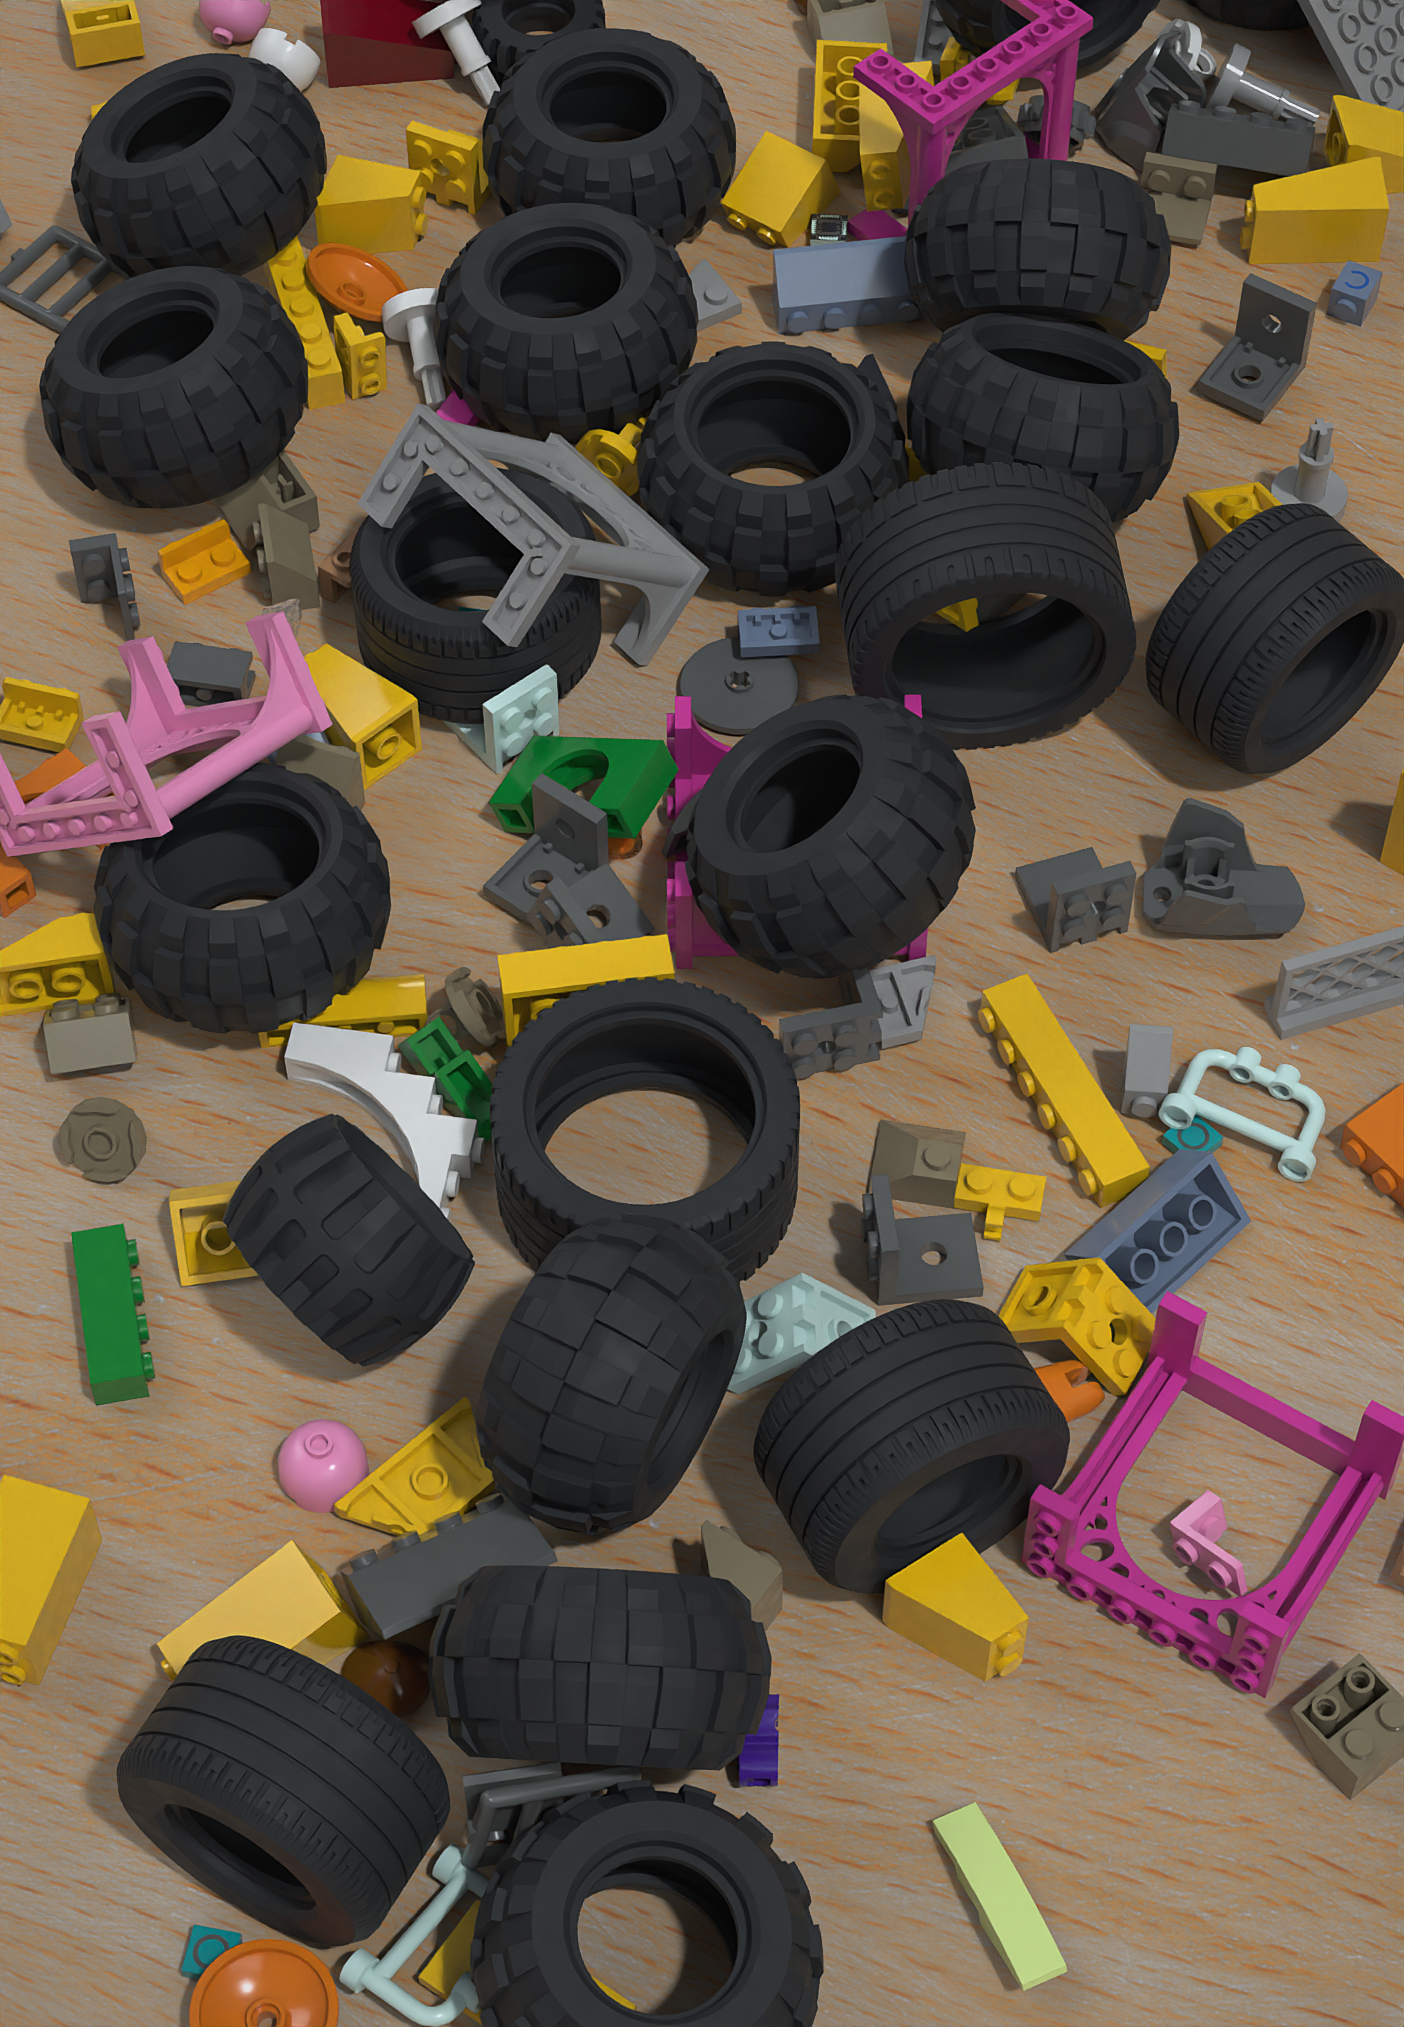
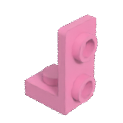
[1170,1490,1248,1597]

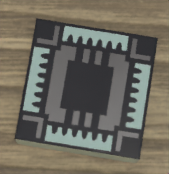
[810,214,848,246]

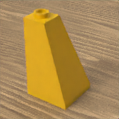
[303,643,422,791]

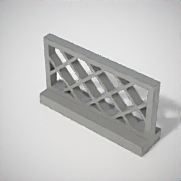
[1264,926,1404,1040]

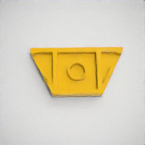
[334,1397,495,1536]

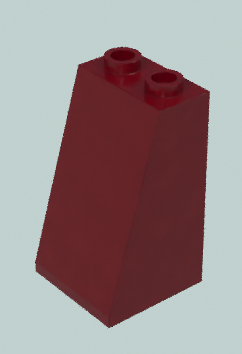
[320,0,458,88]

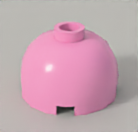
[199,0,271,45]
[278,1419,369,1513]

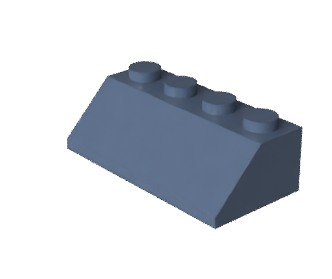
[772,236,924,334]
[1064,1149,1251,1314]

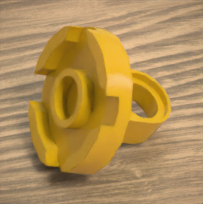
[575,423,642,496]

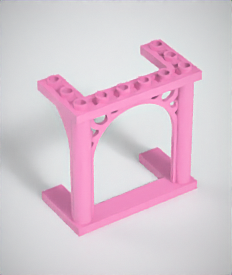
[0,611,333,857]

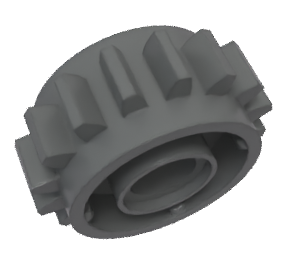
[1017,95,1096,147]

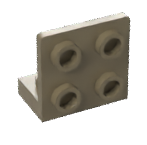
[1141,152,1218,245]

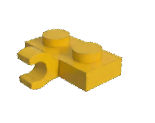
[954,1163,1046,1241]

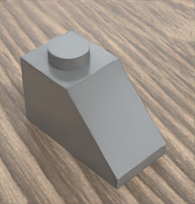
[1121,1024,1173,1118]

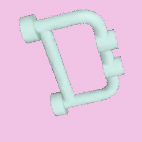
[1159,1047,1326,1182]
[339,1843,490,2027]

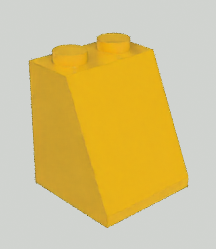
[1323,95,1404,194]
[721,131,841,248]
[314,155,429,254]
[882,1532,1029,1682]

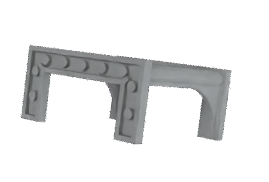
[357,403,709,666]

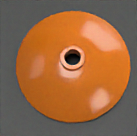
[305,243,408,323]
[189,1939,339,2027]

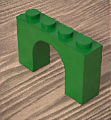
[488,735,679,839]

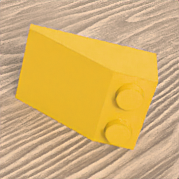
[1187,482,1283,551]
[0,913,115,1017]

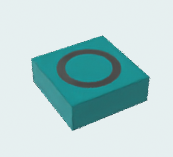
[1161,1114,1224,1154]
[181,1924,243,1980]

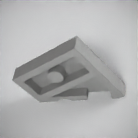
[689,259,742,332]
[869,955,936,1049]

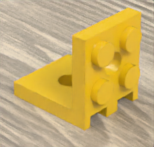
[406,120,491,215]
[998,1257,1156,1396]

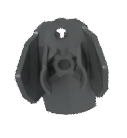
[1095,31,1207,174]
[1143,798,1305,935]

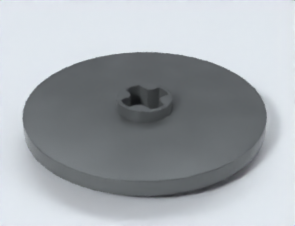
[680,637,799,734]

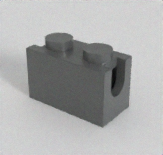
[167,641,256,707]

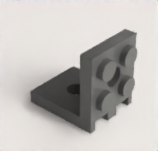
[1197,273,1317,422]
[483,773,609,926]
[1015,847,1136,953]
[525,863,655,949]
[779,968,883,1079]
[861,1174,984,1306]

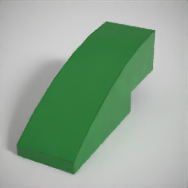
[397,1017,492,1142]

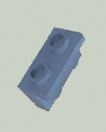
[737,606,820,657]

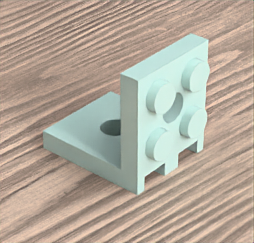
[442,664,559,774]
[727,1273,876,1394]

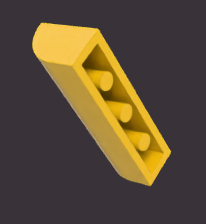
[258,973,428,1048]

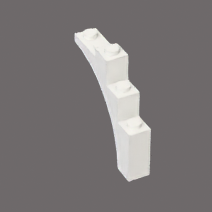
[284,1023,485,1223]

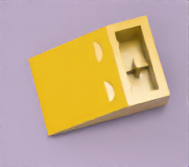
[60,0,145,67]

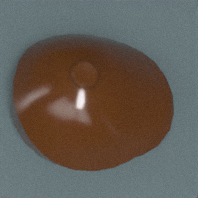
[341,1640,430,1717]

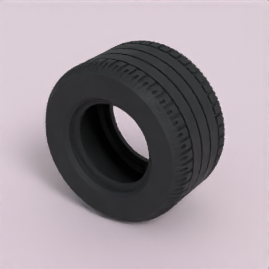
[349,468,602,724]
[1145,503,1404,774]
[753,1299,1070,1594]
[116,1635,451,1946]

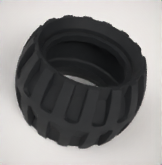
[223,1113,475,1367]

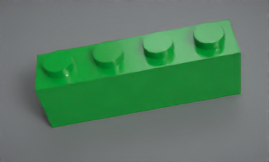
[71,1223,155,1406]

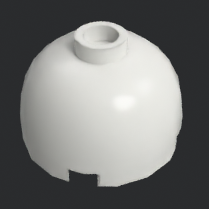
[248,28,321,92]

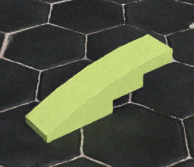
[932,1802,1067,1991]

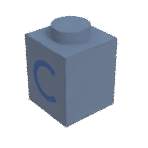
[1327,260,1383,327]

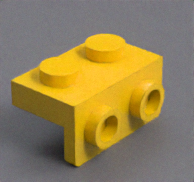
[0,677,84,752]

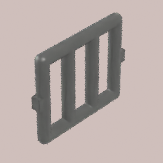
[0,225,135,333]
[463,1766,642,1869]

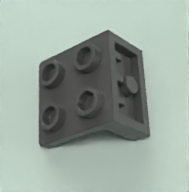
[69,533,141,641]

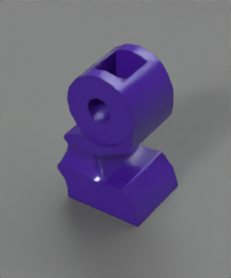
[737,1694,779,1787]

